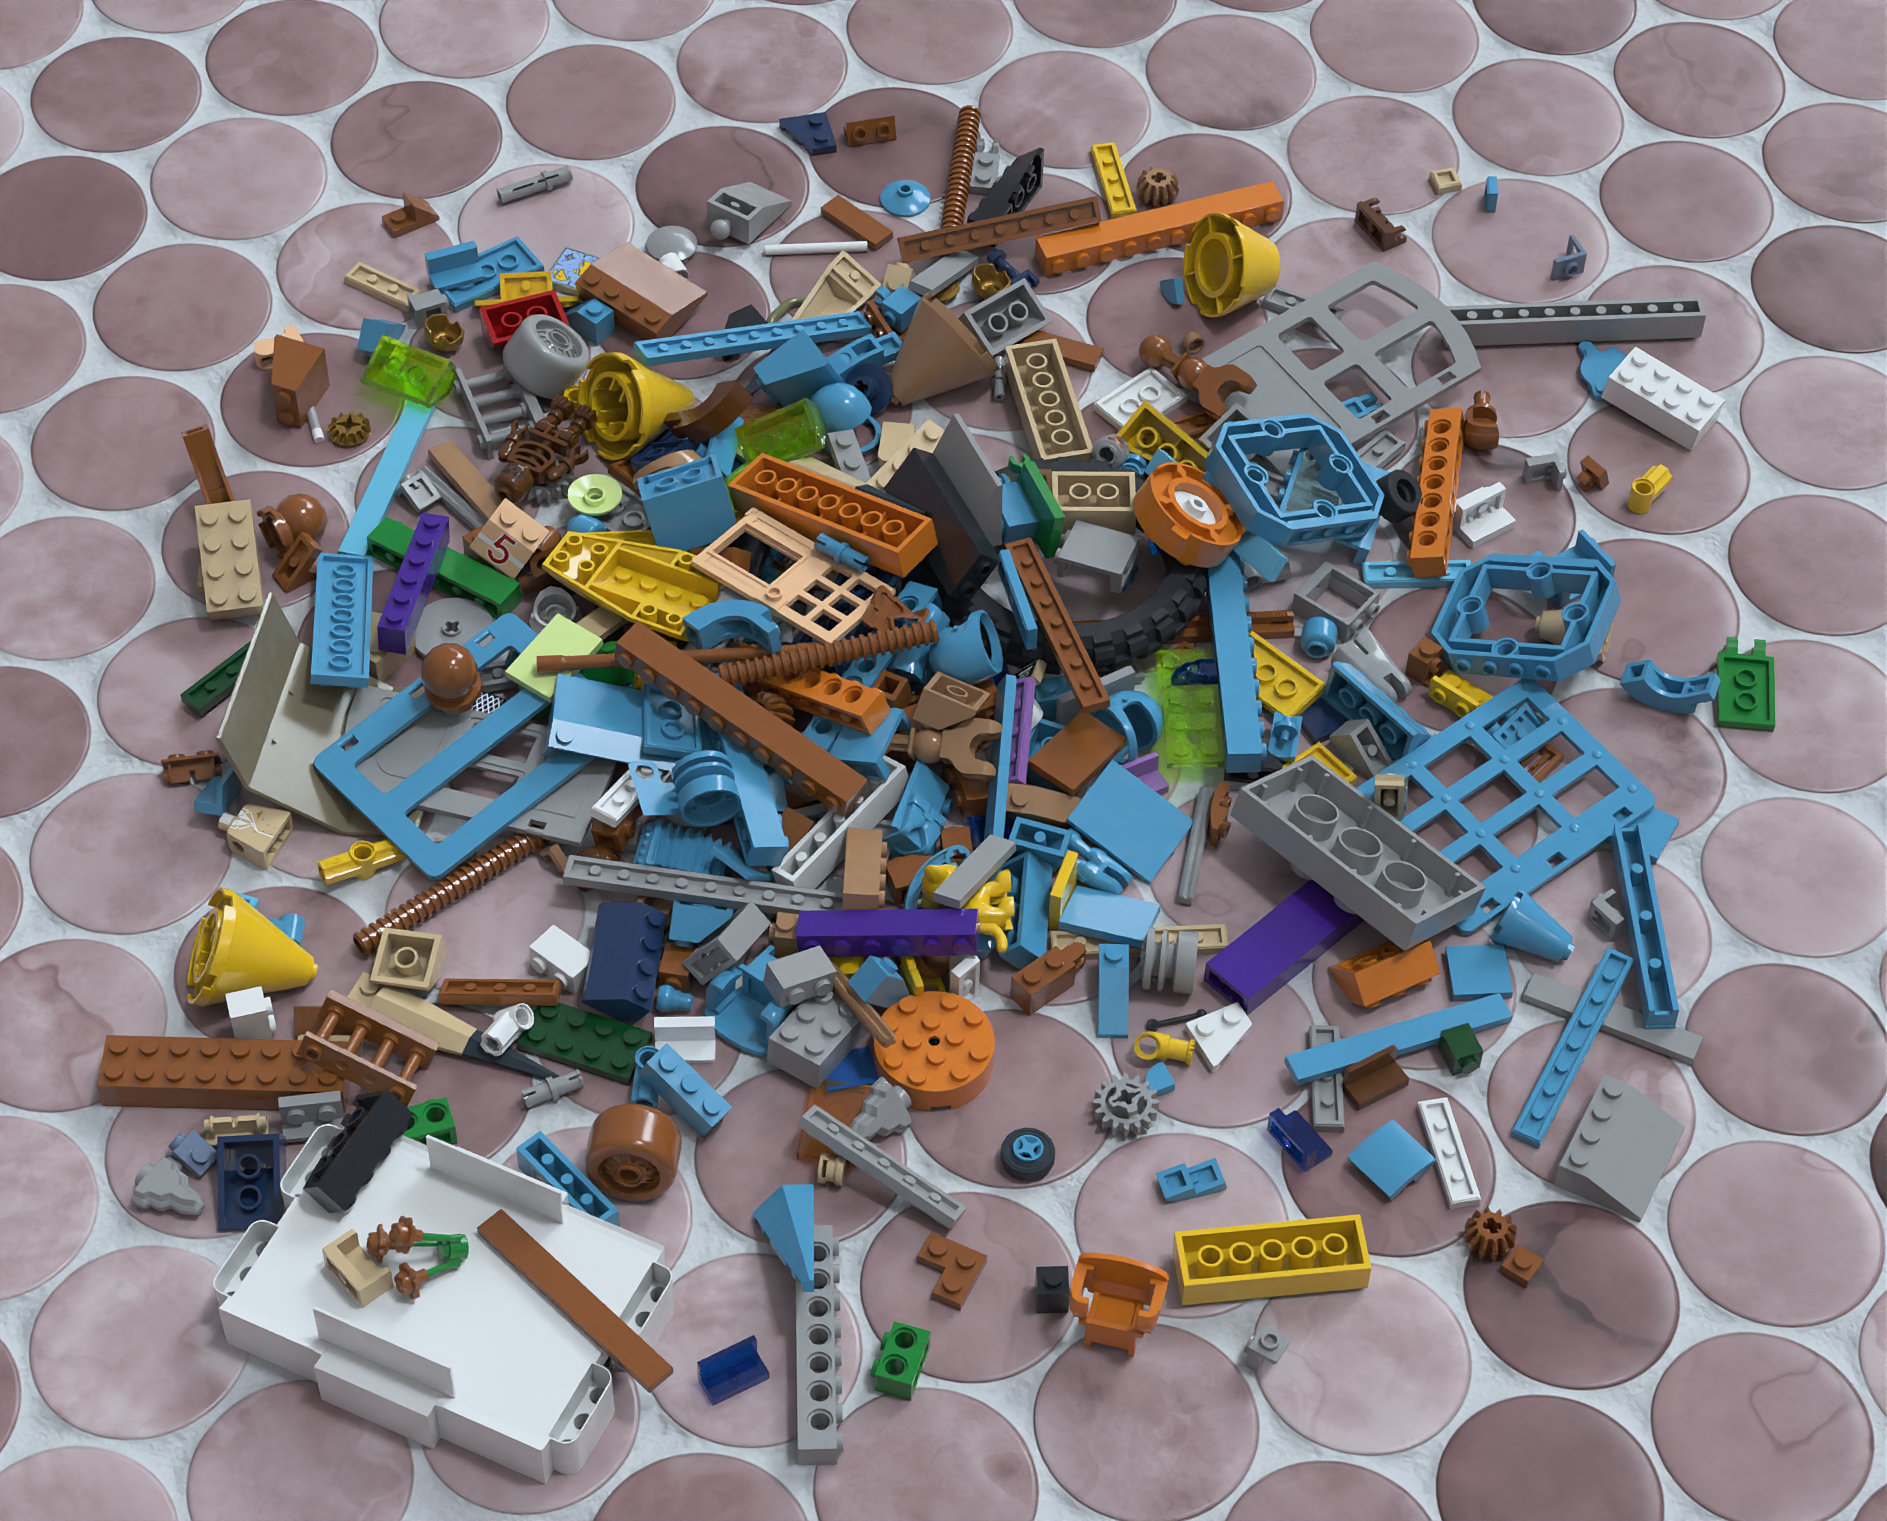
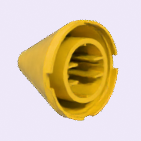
[577,352,695,460]
[187,887,318,1007]

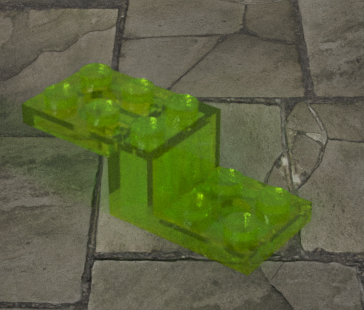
[1154,648,1225,768]

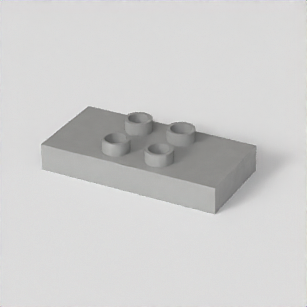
[1230,755,1486,951]

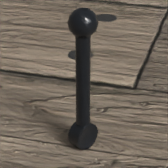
[1147,1009,1207,1032]

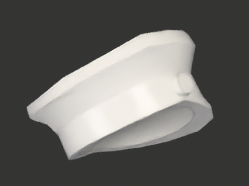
[529,586,582,634]

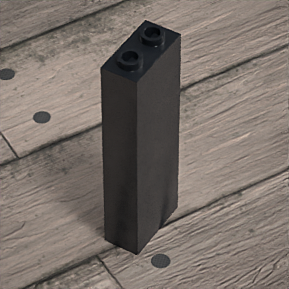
[883,448,1001,602]

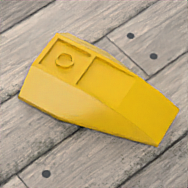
[542,531,725,642]

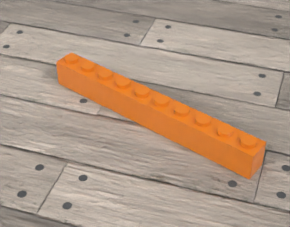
[1035,181,1284,276]

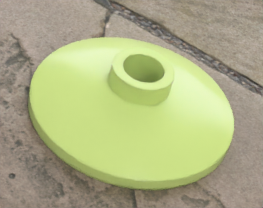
[568,474,622,516]

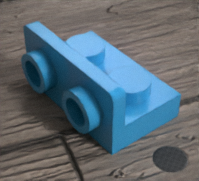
[1487,702,1544,749]

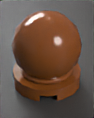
[257,493,328,559]
[421,643,483,715]

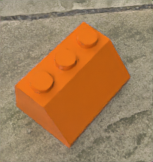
[1328,940,1441,1008]

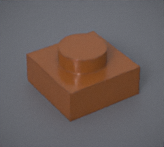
[1500,1244,1544,1288]

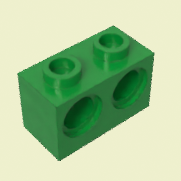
[402,1097,458,1145]
[870,1321,931,1401]

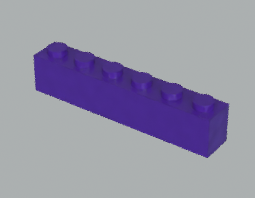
[377,512,450,655]
[796,909,980,957]

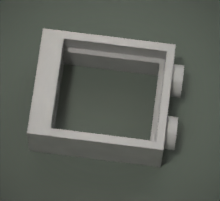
[1292,561,1380,643]
[683,901,771,985]

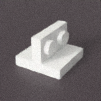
[1453,482,1516,549]

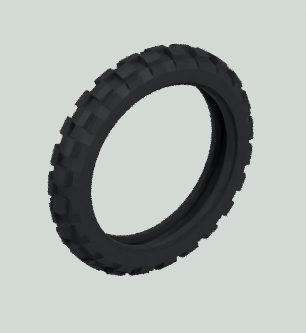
[926,457,1208,675]

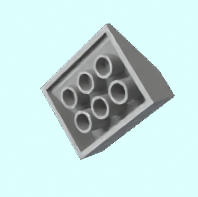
[933,413,1003,547]
[1554,1074,1685,1222]

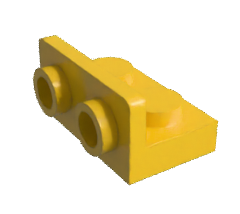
[1428,669,1493,718]

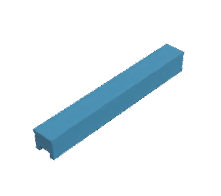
[1610,823,1679,1029]

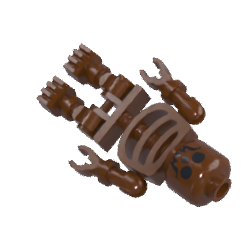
[493,395,597,503]

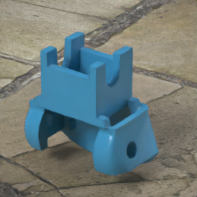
[704,945,796,1057]

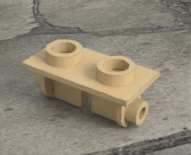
[204,1113,269,1146]

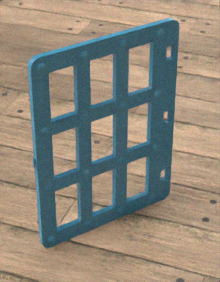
[1356,678,1656,935]

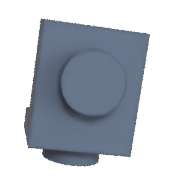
[166,1130,217,1179]

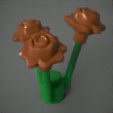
[367,1216,469,1300]

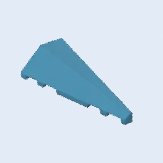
[753,1184,814,1292]

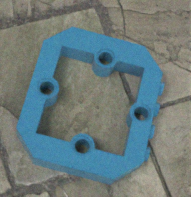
[1204,413,1384,548]
[1431,553,1621,681]

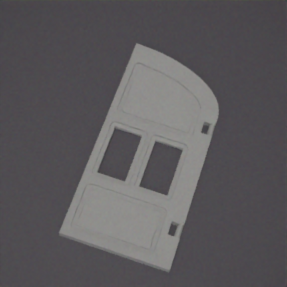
[345,686,619,847]

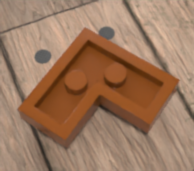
[917,1232,987,1310]

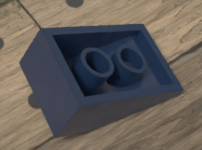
[217,1133,286,1230]

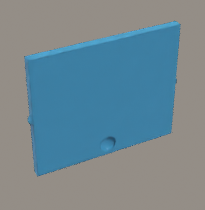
[1066,759,1193,884]

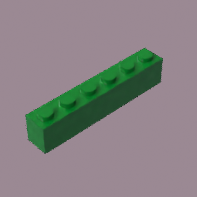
[367,516,522,619]

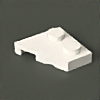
[1185,1002,1252,1073]

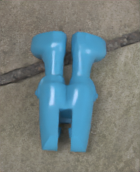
[1046,828,1133,895]

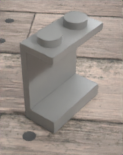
[1054,520,1139,594]

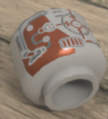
[1091,434,1130,469]

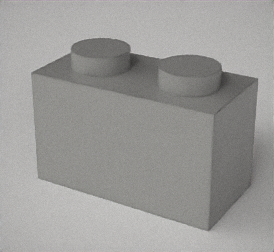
[763,946,837,1008]

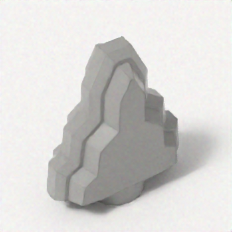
[849,1077,912,1141]
[130,1156,205,1216]

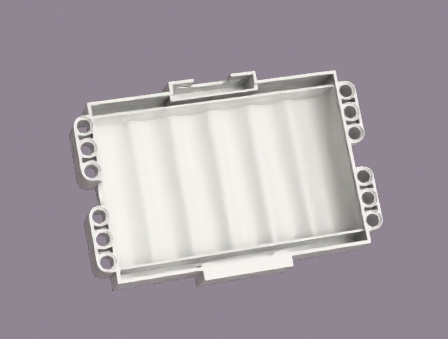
[213,1113,675,1484]

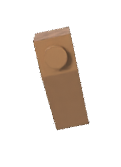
[1005,783,1082,828]

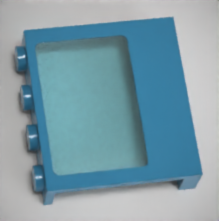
[1276,448,1390,567]

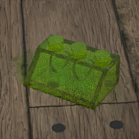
[360,335,456,409]
[735,398,825,466]

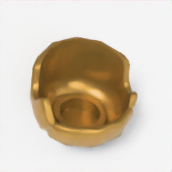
[972,263,1011,299]
[424,314,464,352]

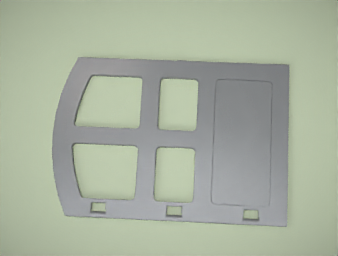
[1202,261,1481,480]

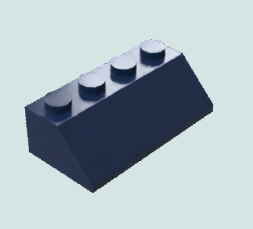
[581,902,667,1026]

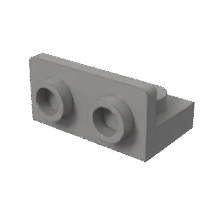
[278,1091,344,1143]

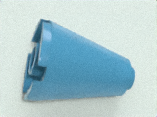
[1490,889,1575,962]

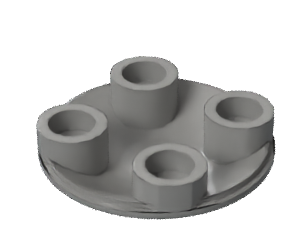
[646,226,698,265]

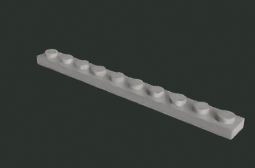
[563,855,843,915]

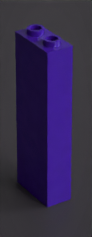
[1204,880,1364,1015]

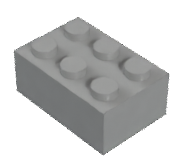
[767,990,867,1089]

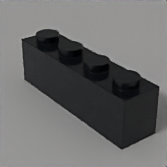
[967,147,1044,247]
[303,1090,413,1213]

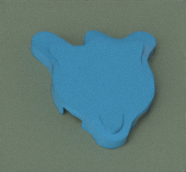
[1578,341,1628,401]

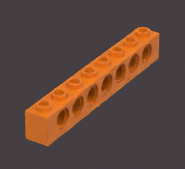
[1407,407,1465,578]
[726,642,891,735]

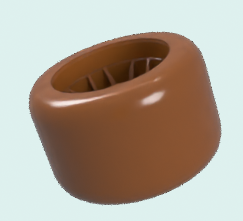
[584,1104,682,1201]

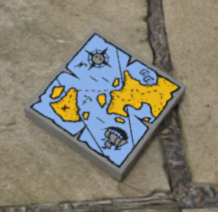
[548,246,602,296]

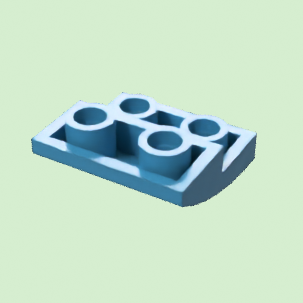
[1347,1120,1437,1200]

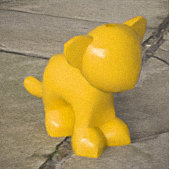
[921,864,1014,953]

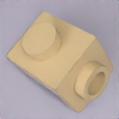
[882,262,916,294]

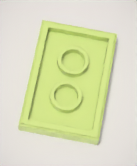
[505,613,603,703]

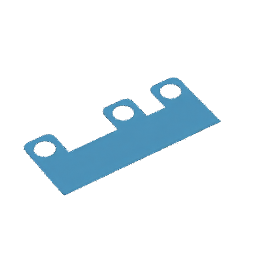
[628,760,793,816]

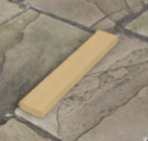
[1050,924,1228,960]

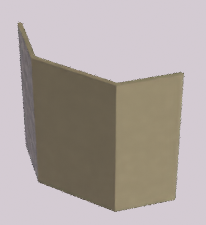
[215,592,425,836]

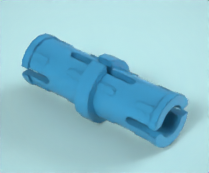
[814,533,871,573]

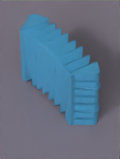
[633,818,734,878]

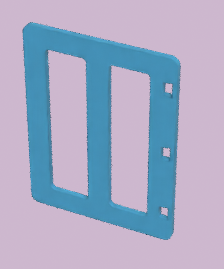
[314,613,596,880]

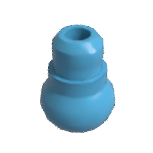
[656,985,694,1013]

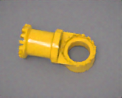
[1134,1031,1195,1066]

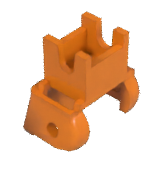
[1069,1252,1169,1357]

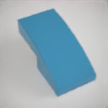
[1156,1158,1227,1202]

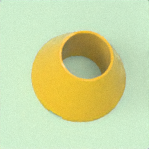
[1183,213,1280,317]

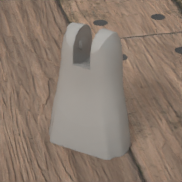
[1330,630,1412,703]

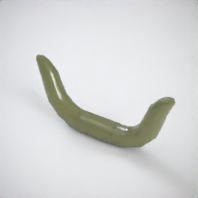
[766,296,806,323]

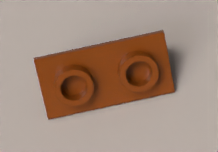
[843,115,897,147]
[161,750,222,785]

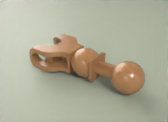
[884,718,1003,781]

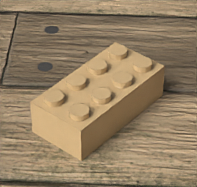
[194,499,264,621]

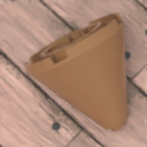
[890,292,999,406]

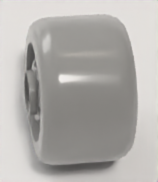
[503,314,590,399]

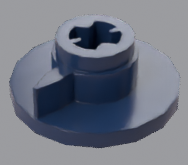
[845,363,893,416]

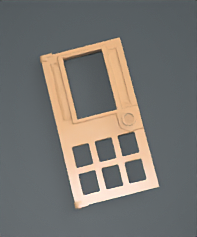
[691,507,896,644]

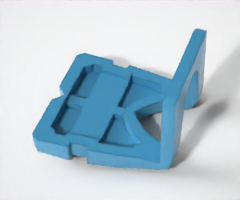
[882,793,946,857]

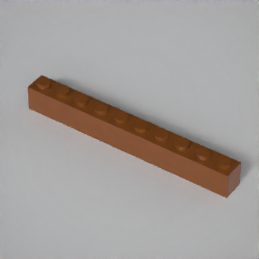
[615,621,868,817]

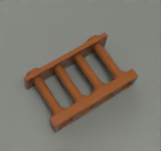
[296,989,440,1107]

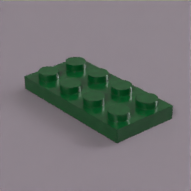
[517,1002,653,1086]

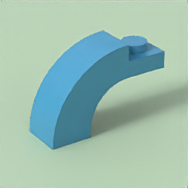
[1620,659,1721,714]

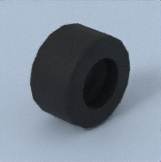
[1376,469,1423,523]

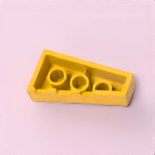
[1116,400,1208,472]

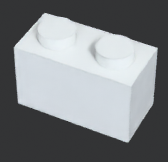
[529,924,590,995]
[225,986,277,1040]

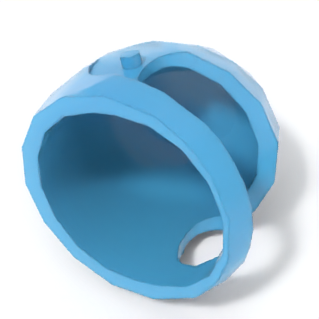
[807,382,882,456]
[928,610,1003,686]
[1090,690,1165,765]

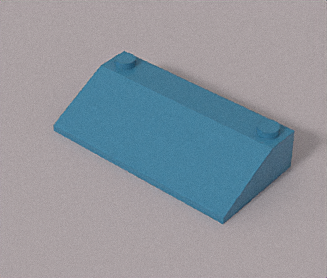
[543,673,713,772]

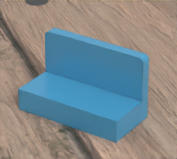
[424,241,485,291]
[194,766,241,816]

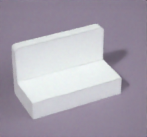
[949,956,980,1001]
[654,1016,716,1064]

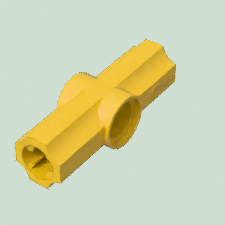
[317,839,408,885]

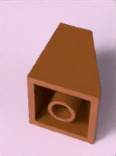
[271,334,330,428]

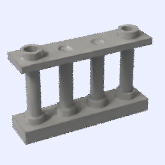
[453,367,545,460]

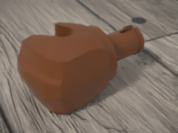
[1464,391,1499,450]

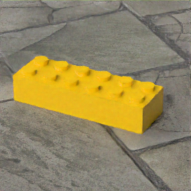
[1172,1214,1371,1305]

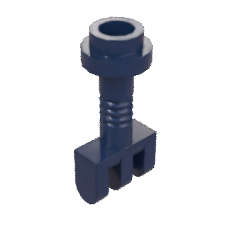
[987,249,1040,289]

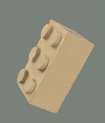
[1051,471,1136,535]

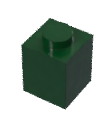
[1438,1023,1483,1076]

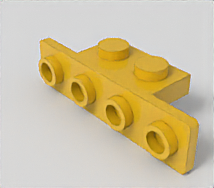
[474,271,579,307]

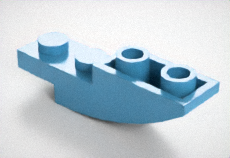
[827,332,902,382]

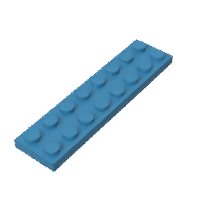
[310,553,373,688]

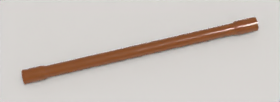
[537,642,823,673]

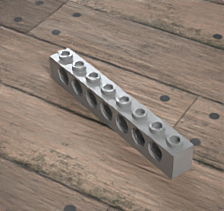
[795,1225,843,1465]

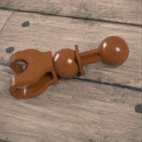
[1139,334,1257,421]

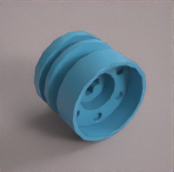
[671,750,741,827]

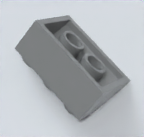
[958,278,1052,357]

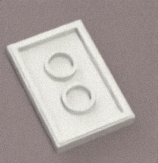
[1093,367,1187,431]

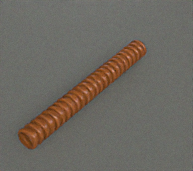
[940,105,981,229]
[718,619,939,688]
[353,824,551,956]

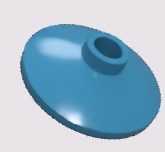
[880,180,930,217]

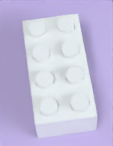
[1602,347,1725,451]

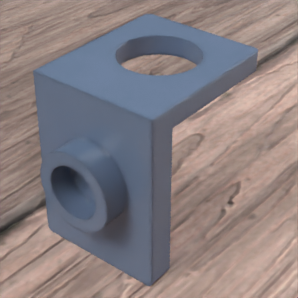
[1551,235,1587,281]

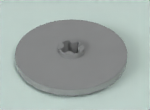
[415,598,493,657]

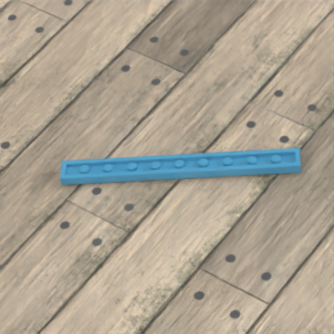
[632,311,872,367]

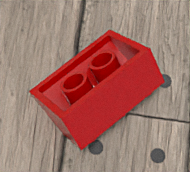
[479,290,570,348]

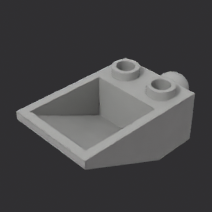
[707,182,792,244]

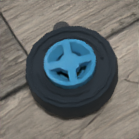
[1000,1127,1055,1181]

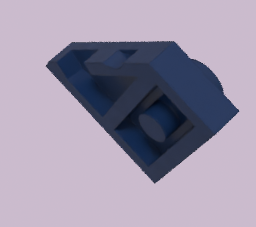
[779,112,837,156]

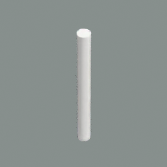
[765,241,868,255]

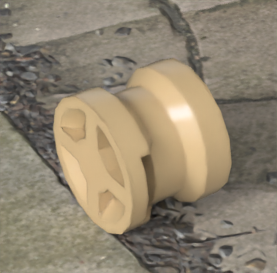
[817,1153,847,1186]

